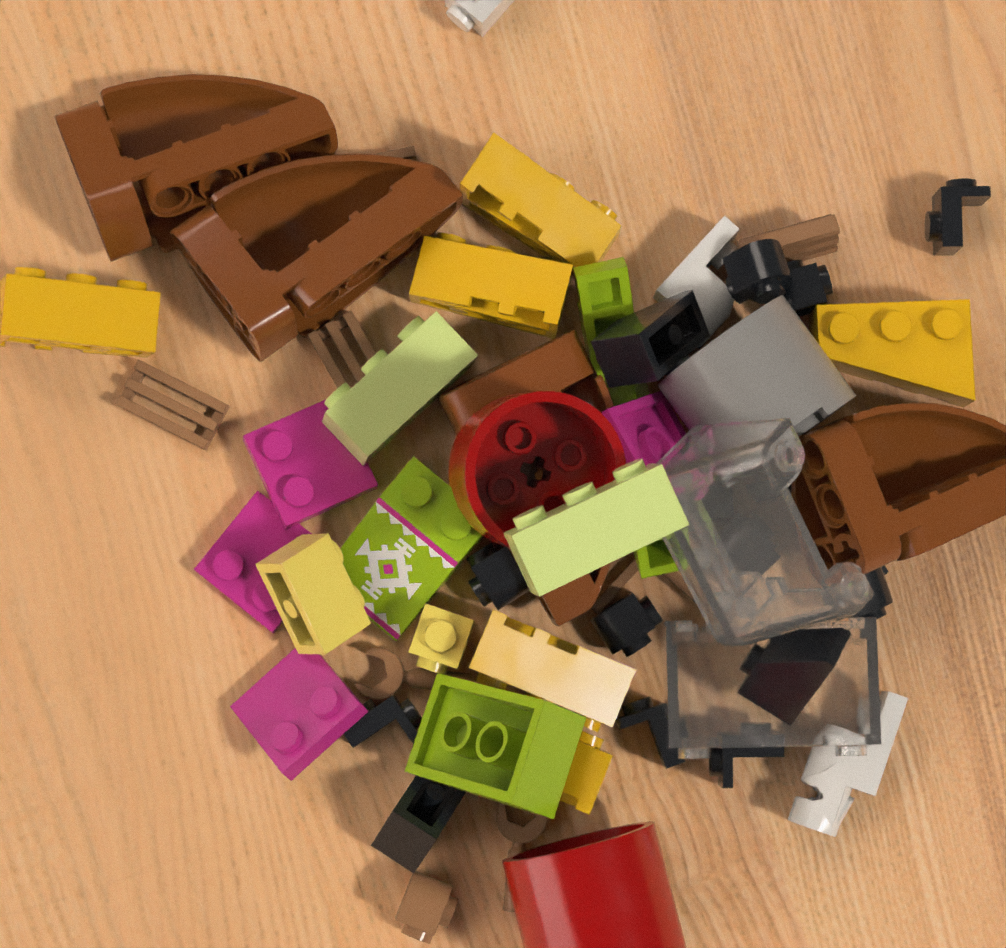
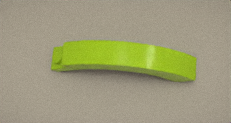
[573,257,692,579]

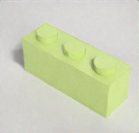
[322,311,478,466]
[503,458,689,597]

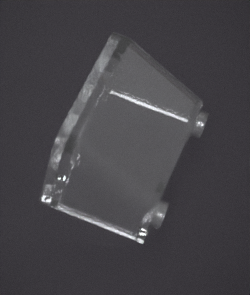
[656,418,875,646]
[661,617,881,759]

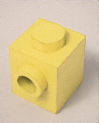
[408,603,475,675]

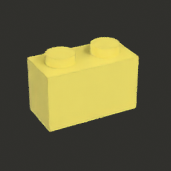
[255,533,371,655]

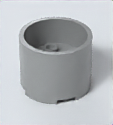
[657,295,856,487]

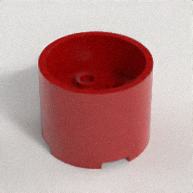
[449,391,626,548]
[502,821,686,948]

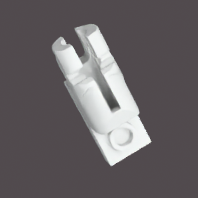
[653,216,739,376]
[788,691,908,837]

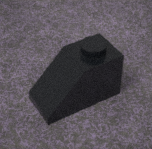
[590,290,710,388]
[737,628,851,726]
[371,776,466,873]

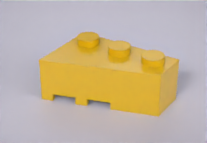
[460,132,622,276]

